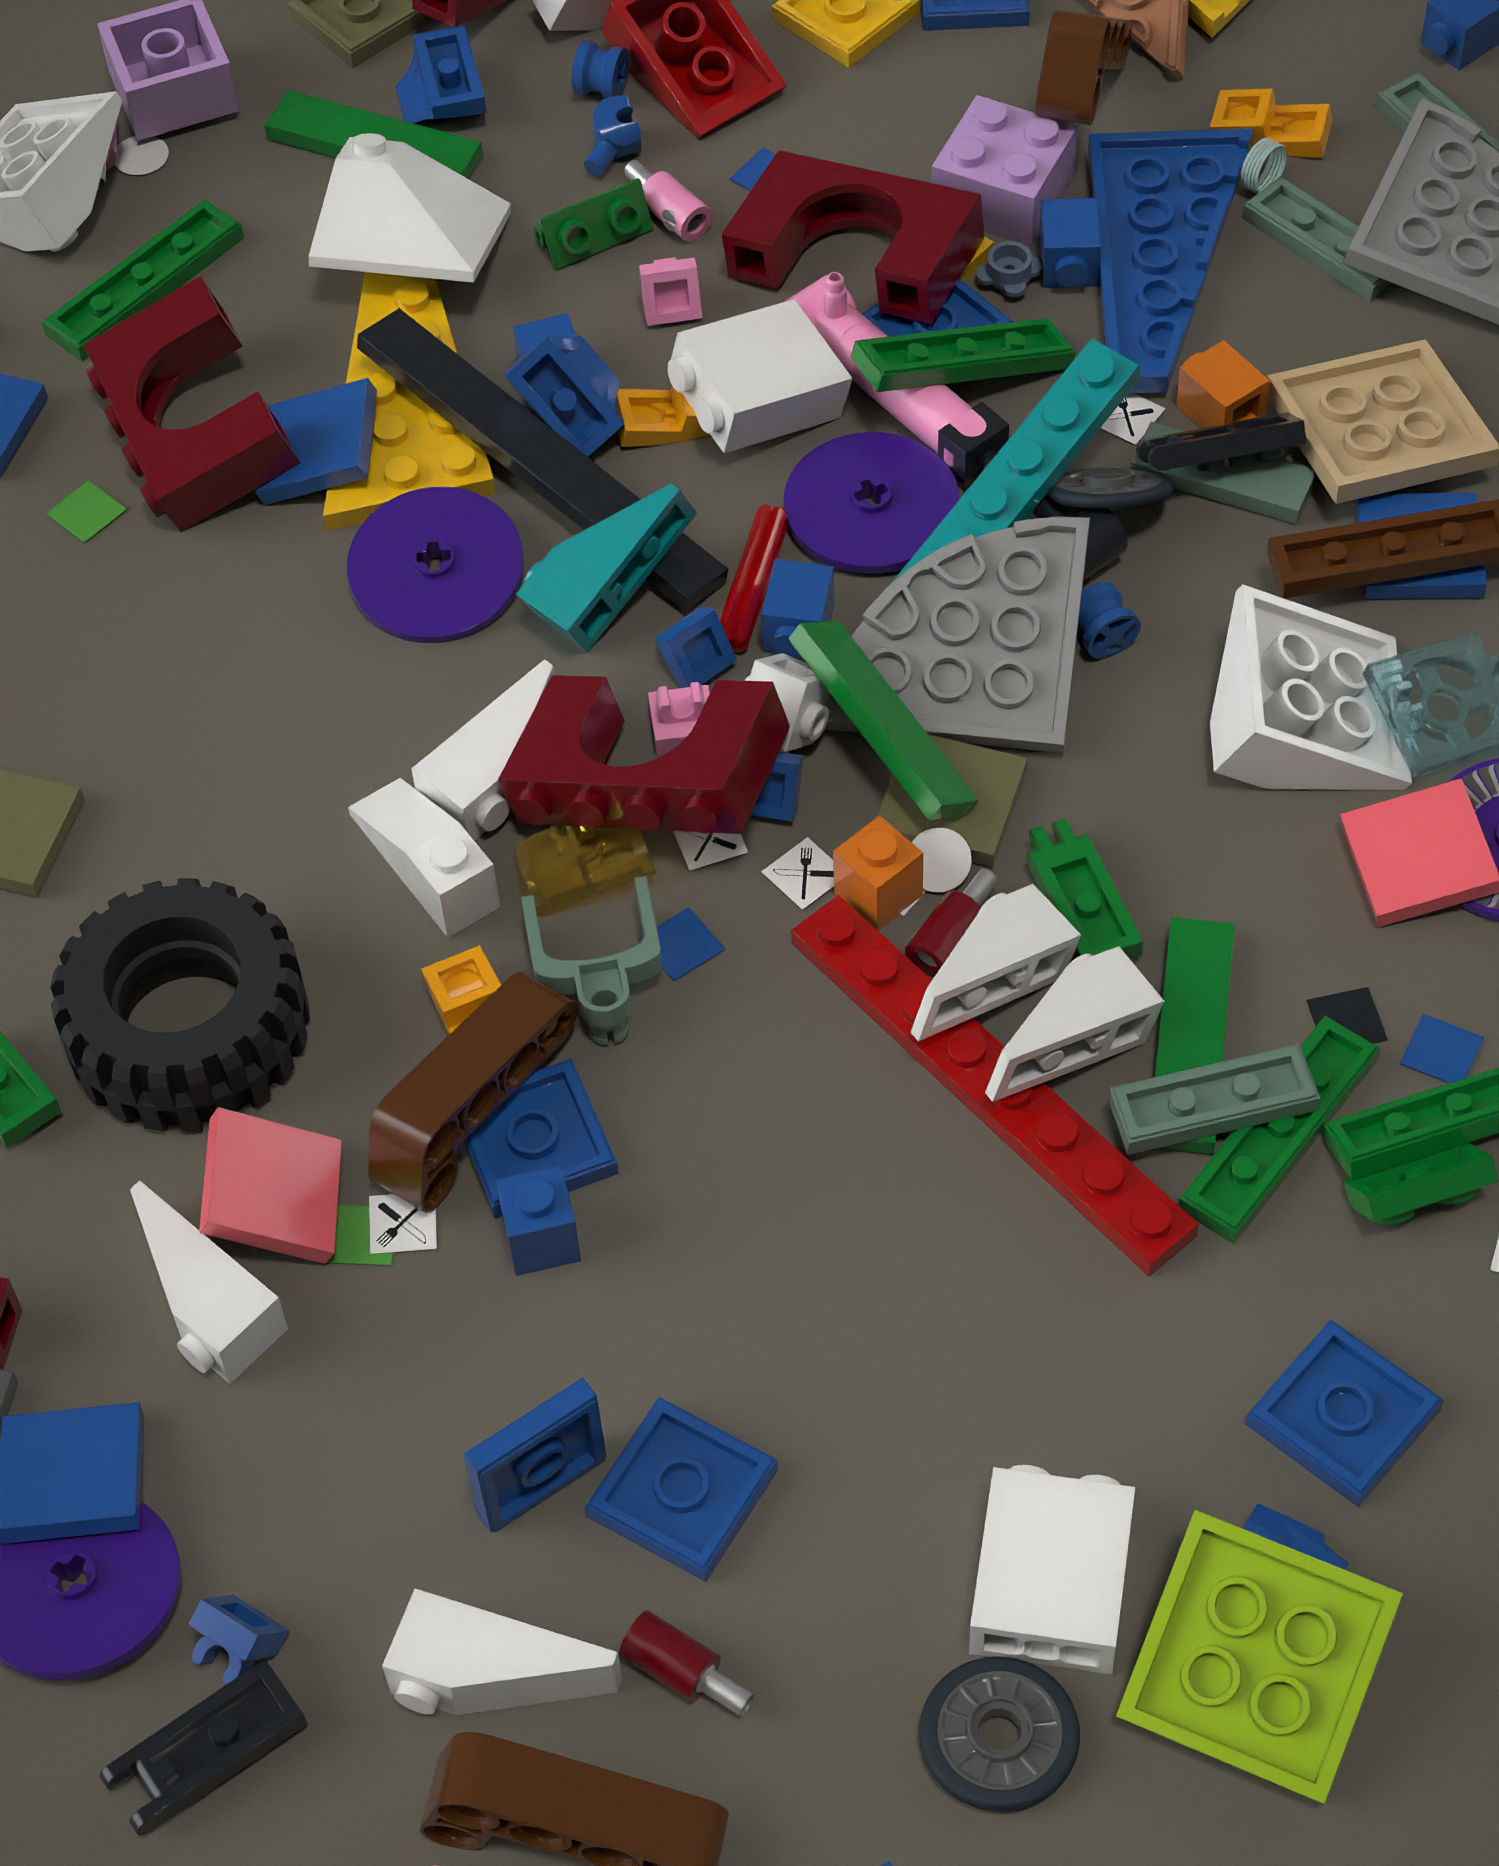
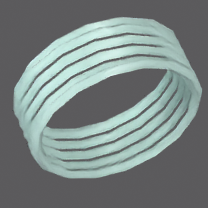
[1241,138,1287,194]

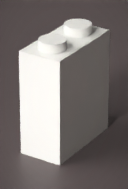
[668,299,853,453]
[969,1465,1135,1675]

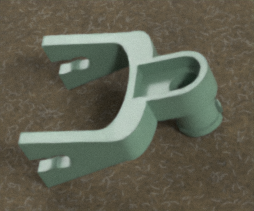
[521,876,663,1045]

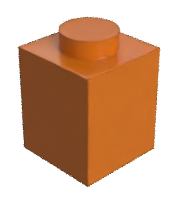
[1176,340,1270,428]
[833,815,923,931]

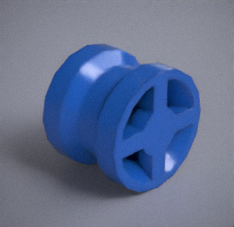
[571,40,629,98]
[1077,582,1141,659]

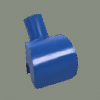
[584,95,642,176]

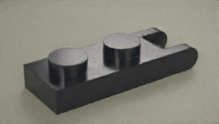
[1136,412,1307,471]
[99,1659,308,1836]

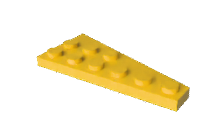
[323,272,496,531]

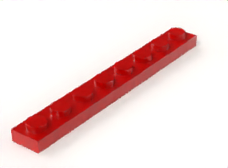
[791,895,1199,1277]

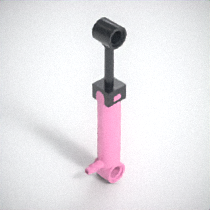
[782,272,1128,581]

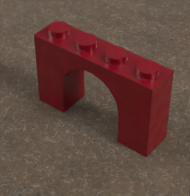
[721,150,985,324]
[83,276,301,532]
[498,675,790,834]

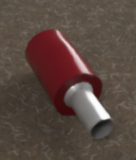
[905,868,998,977]
[619,1610,755,1716]

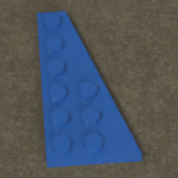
[1088,128,1253,393]

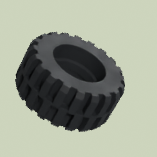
[50,878,310,1131]

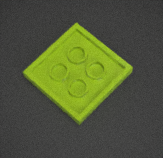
[1116,1510,1404,1804]

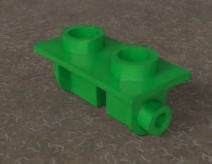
[533,178,654,270]

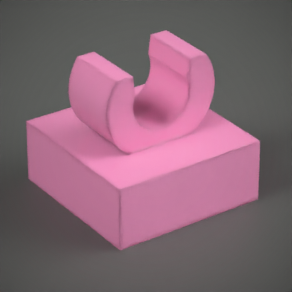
[639,257,703,326]
[648,682,710,755]

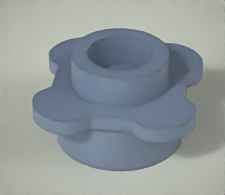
[976,241,1042,297]

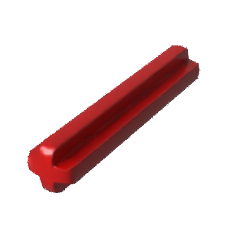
[720,504,788,653]

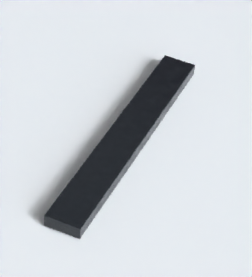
[357,308,728,612]

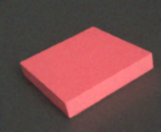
[1340,778,1499,927]
[199,1107,342,1264]

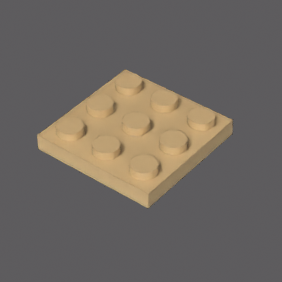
[1267,339,1499,504]

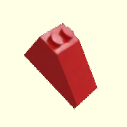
[601,0,787,140]

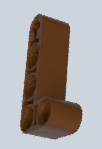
[1035,9,1132,126]
[368,971,578,1214]
[420,1732,729,1866]

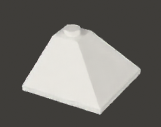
[0,91,122,252]
[309,133,511,283]
[1210,584,1412,790]

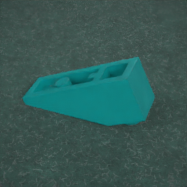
[516,484,697,652]

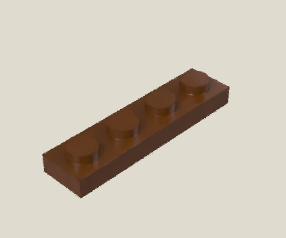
[1267,499,1499,599]

